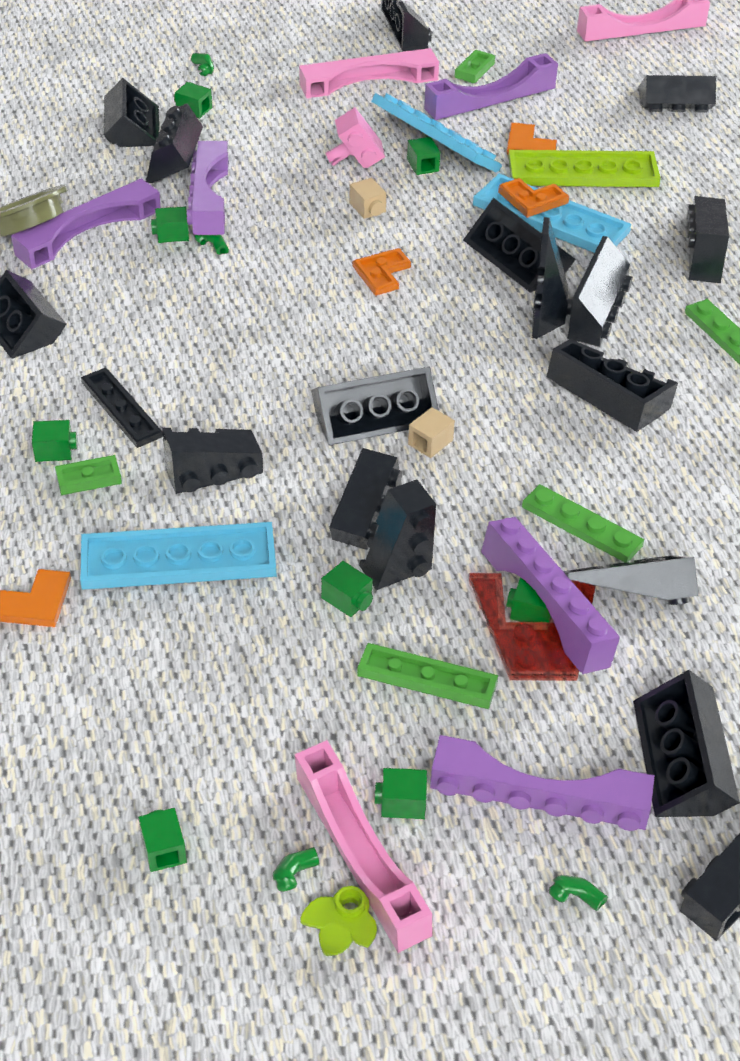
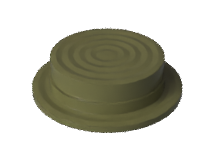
[0,185,68,236]

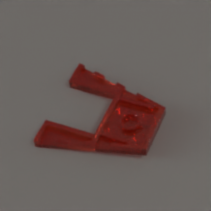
[469,573,596,681]

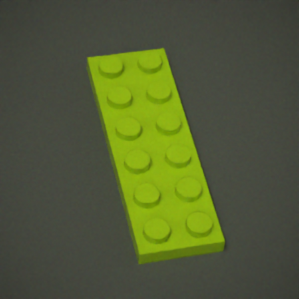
[508,150,661,187]

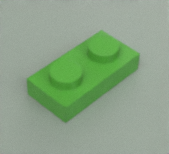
[455,49,496,84]
[55,455,122,496]

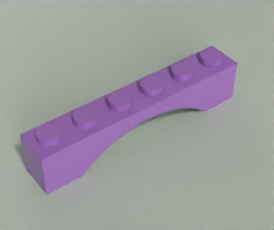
[424,53,558,120]
[187,141,228,235]
[11,178,161,269]
[481,517,620,675]
[430,735,655,831]

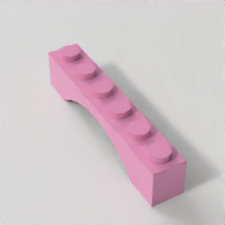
[577,0,710,42]
[299,48,439,98]
[294,740,432,953]

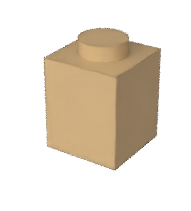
[349,177,387,219]
[408,407,455,458]

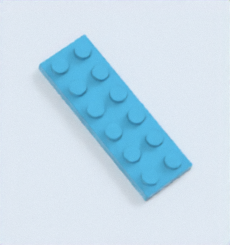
[371,93,503,172]
[473,174,631,253]
[80,522,277,590]

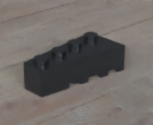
[686,196,729,284]
[546,339,678,432]
[680,833,740,941]

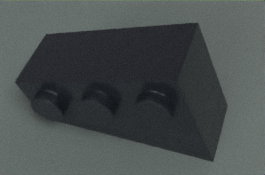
[162,427,263,494]
[329,448,402,550]
[359,479,436,590]

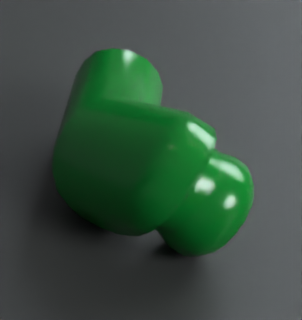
[191,53,214,76]
[195,235,229,255]
[273,847,319,892]
[549,875,608,912]

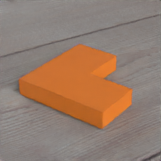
[507,122,557,155]
[498,178,569,218]
[352,248,411,296]
[0,569,71,627]

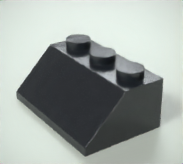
[638,75,716,113]
[104,78,160,147]
[146,103,203,183]
[0,270,67,359]

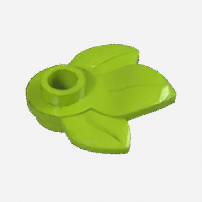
[300,886,377,956]

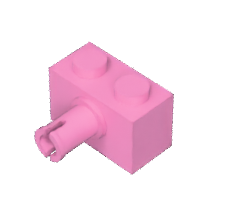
[326,107,385,168]

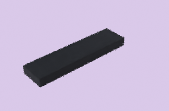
[81,367,163,448]

